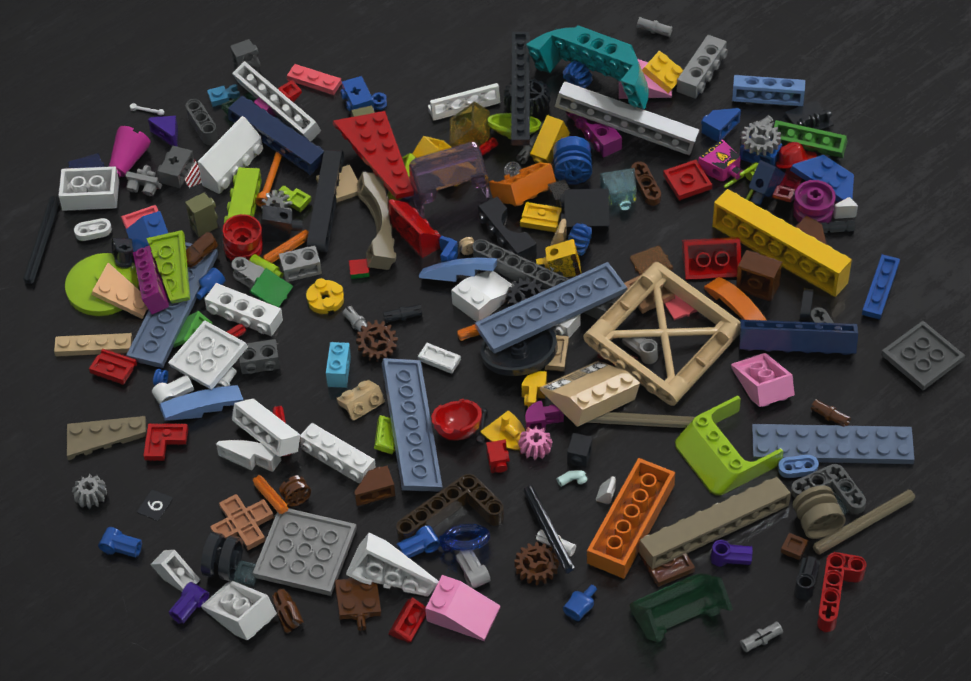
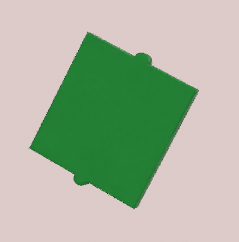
[249,268,293,308]

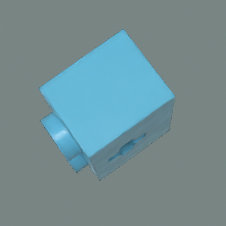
[326,342,351,388]

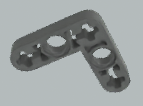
[791,464,866,514]

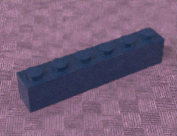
[228,96,324,175]
[739,320,858,355]

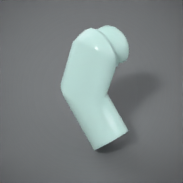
[556,470,588,487]

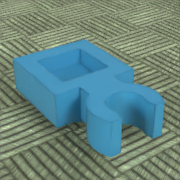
[207,84,240,107]

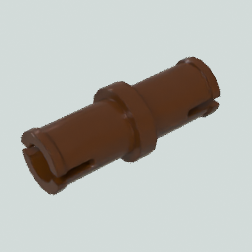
[811,399,851,427]

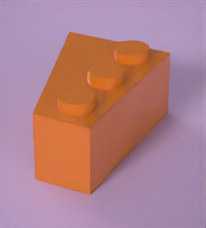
[488,162,557,206]

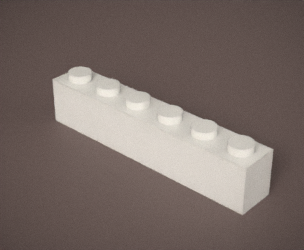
[232,61,321,142]

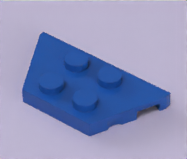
[790,155,854,202]

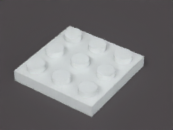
[168,320,248,390]

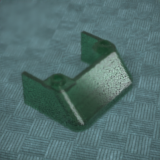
[629,573,733,642]

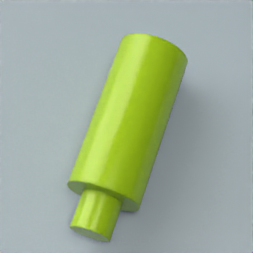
[249,254,284,278]

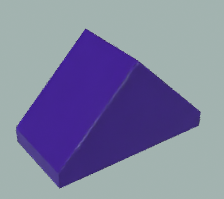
[148,116,178,147]

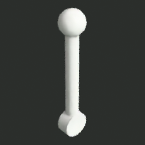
[130,103,164,116]

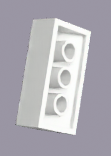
[198,116,263,194]

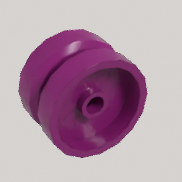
[793,180,836,223]

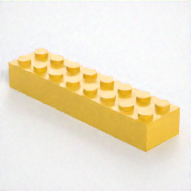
[712,189,852,297]

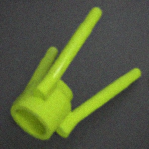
[724,163,758,201]

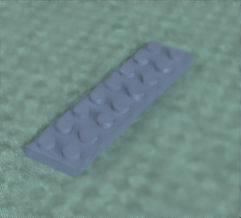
[126,242,219,368]
[475,262,627,354]
[382,358,442,492]
[752,424,914,464]

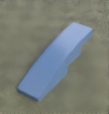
[419,258,497,282]
[159,385,243,421]

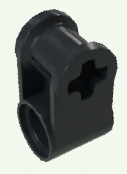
[111,238,133,268]

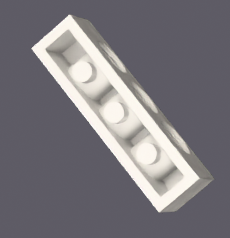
[205,283,283,336]

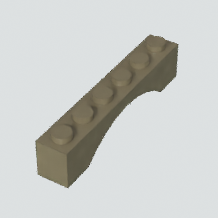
[357,172,396,270]

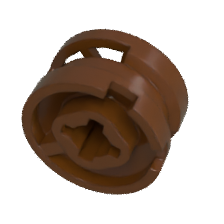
[279,475,311,507]

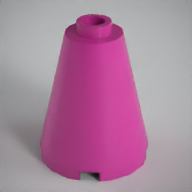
[109,126,151,178]

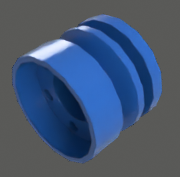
[553,136,592,184]

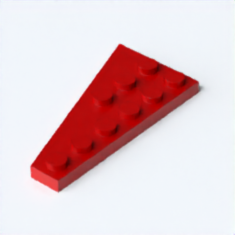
[333,111,414,199]

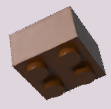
[736,250,782,302]

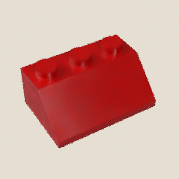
[388,199,441,258]
[682,237,741,279]

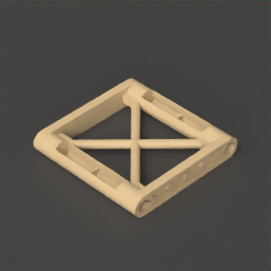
[583,262,740,406]

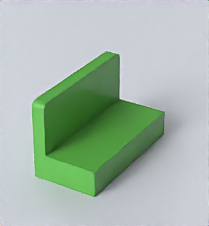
[173,311,212,348]

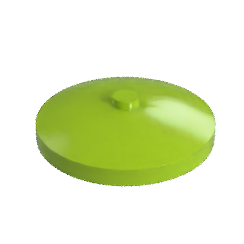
[65,253,140,316]

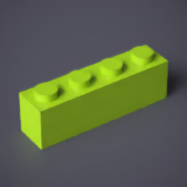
[224,167,262,223]

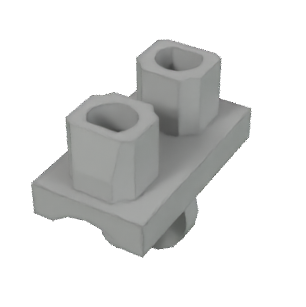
[126,165,162,196]

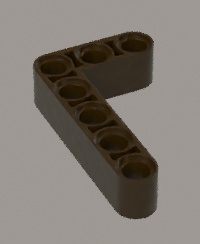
[396,474,504,542]

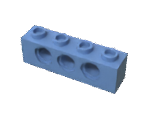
[732,75,805,106]

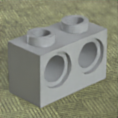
[279,246,322,282]

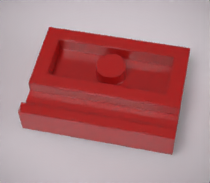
[89,348,137,385]

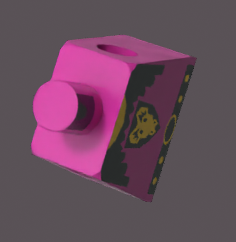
[698,140,743,181]

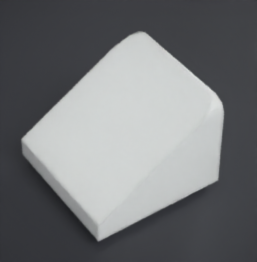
[833,197,858,219]
[596,476,616,504]

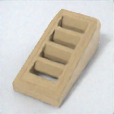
[550,219,566,246]

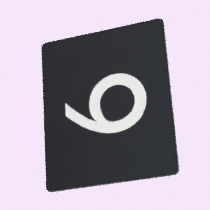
[137,489,173,521]

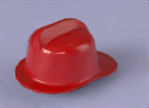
[776,142,817,169]

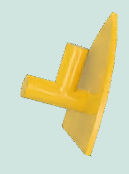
[480,410,525,450]

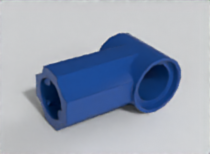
[397,526,441,558]
[98,527,142,557]

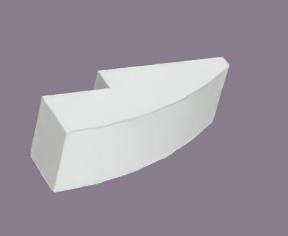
[216,440,281,472]

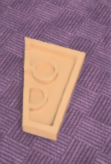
[91,263,148,319]

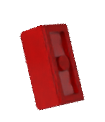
[388,597,426,643]

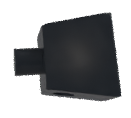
[261,205,302,242]

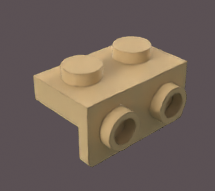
[336,380,385,420]

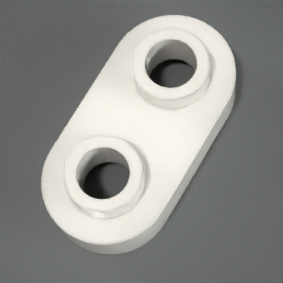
[74,218,112,241]

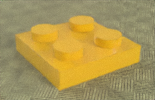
[642,51,683,94]

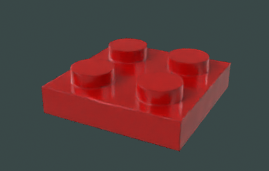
[663,160,712,200]

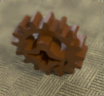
[356,320,398,362]
[514,542,559,585]

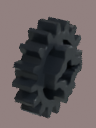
[506,277,546,306]

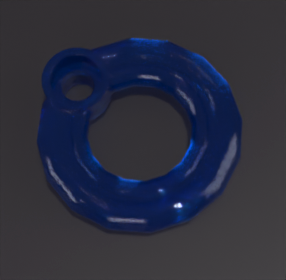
[439,524,490,551]

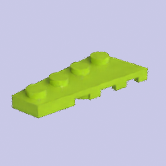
[147,230,190,304]

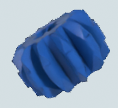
[563,61,593,89]
[567,223,592,256]

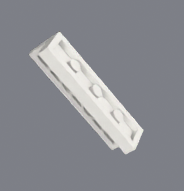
[428,83,501,121]

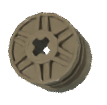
[793,485,846,539]

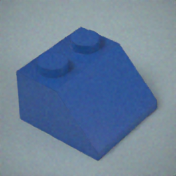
[126,211,168,252]

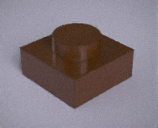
[781,533,808,560]

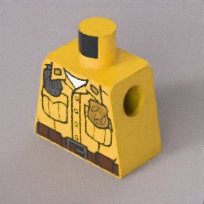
[536,239,581,277]

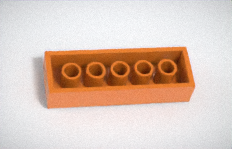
[587,458,675,579]

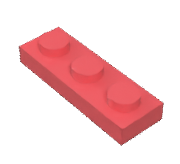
[287,64,342,95]

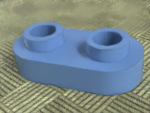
[778,455,819,478]

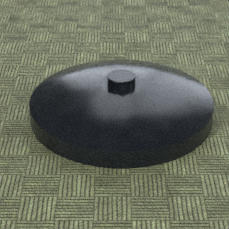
[480,328,558,376]

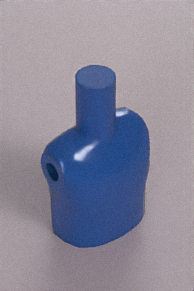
[196,268,226,300]
[563,584,597,621]

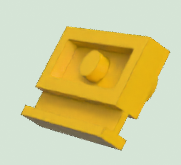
[520,202,562,232]

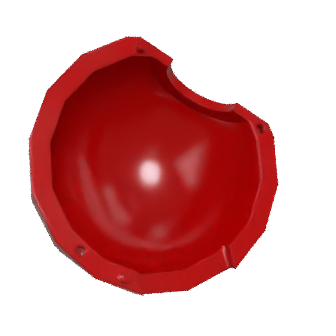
[431,399,482,441]

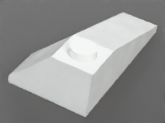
[346,533,439,596]

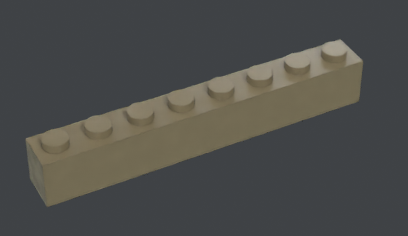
[639,477,791,569]

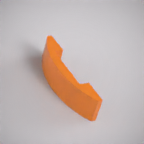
[704,277,767,321]

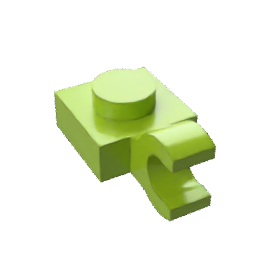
[279,186,311,212]

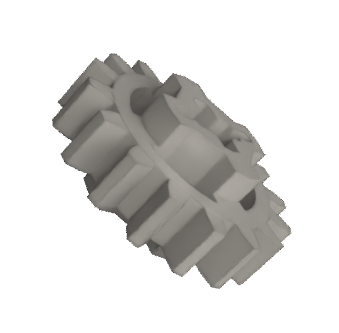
[741,121,781,156]

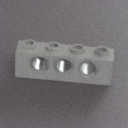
[677,35,728,99]

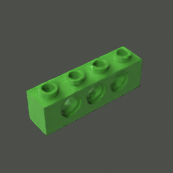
[772,120,848,158]

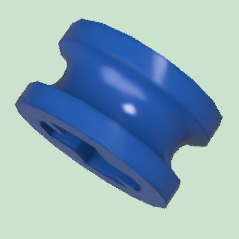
[372,92,387,110]
[153,369,169,386]

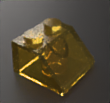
[450,101,490,147]

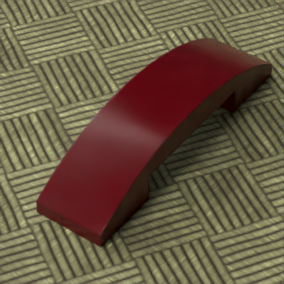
[772,168,803,202]

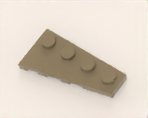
[67,416,147,460]

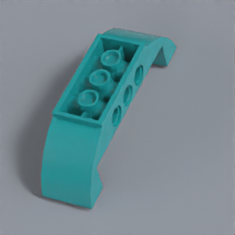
[526,25,649,109]

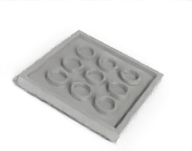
[253,508,357,596]

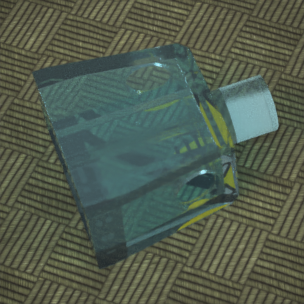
[600,168,636,210]

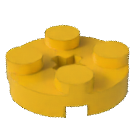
[306,278,344,314]

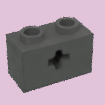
[157,146,195,188]

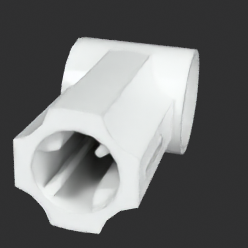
[152,375,194,404]

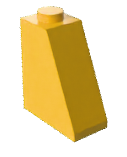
[530,115,570,163]

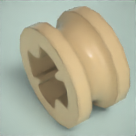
[458,237,474,255]

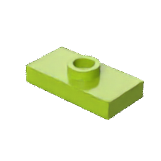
[374,415,395,454]

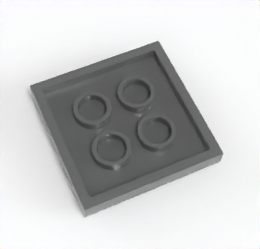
[881,321,965,390]

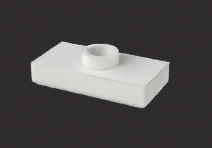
[418,343,461,374]

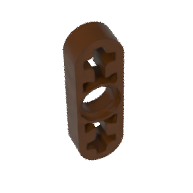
[631,162,661,206]

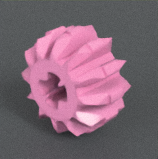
[518,426,552,460]

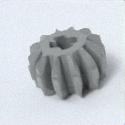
[261,190,293,211]
[72,474,107,509]

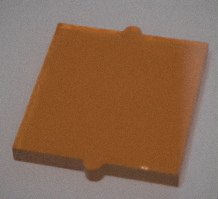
[630,246,673,275]

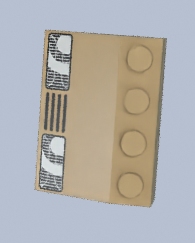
[540,361,640,427]

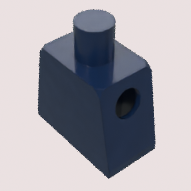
[749,160,786,206]

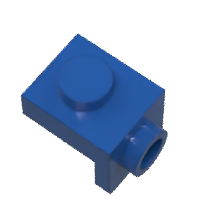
[439,236,458,262]

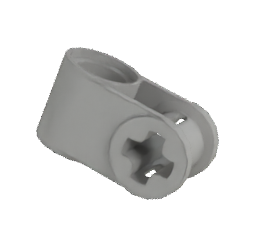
[232,257,265,288]

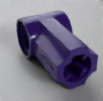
[710,540,753,567]
[169,582,209,623]

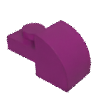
[525,401,564,431]

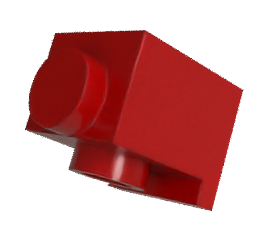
[486,439,510,473]

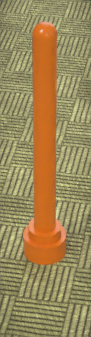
[255,152,282,207]

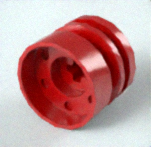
[222,214,263,261]

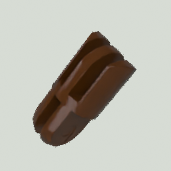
[186,232,218,267]
[272,589,304,633]

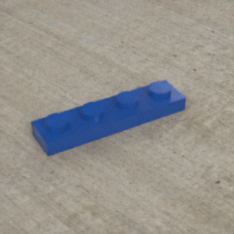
[862,254,900,319]

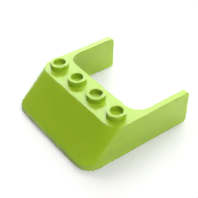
[675,396,783,496]

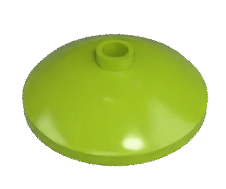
[487,113,541,139]

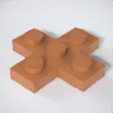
[210,494,274,550]

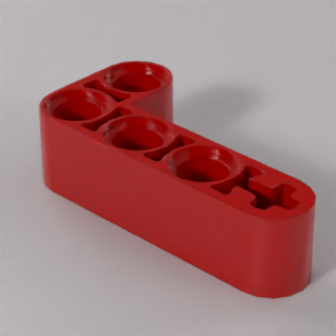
[817,552,866,632]

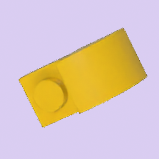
[522,371,547,408]

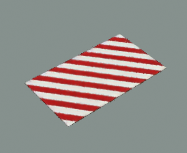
[185,159,202,188]

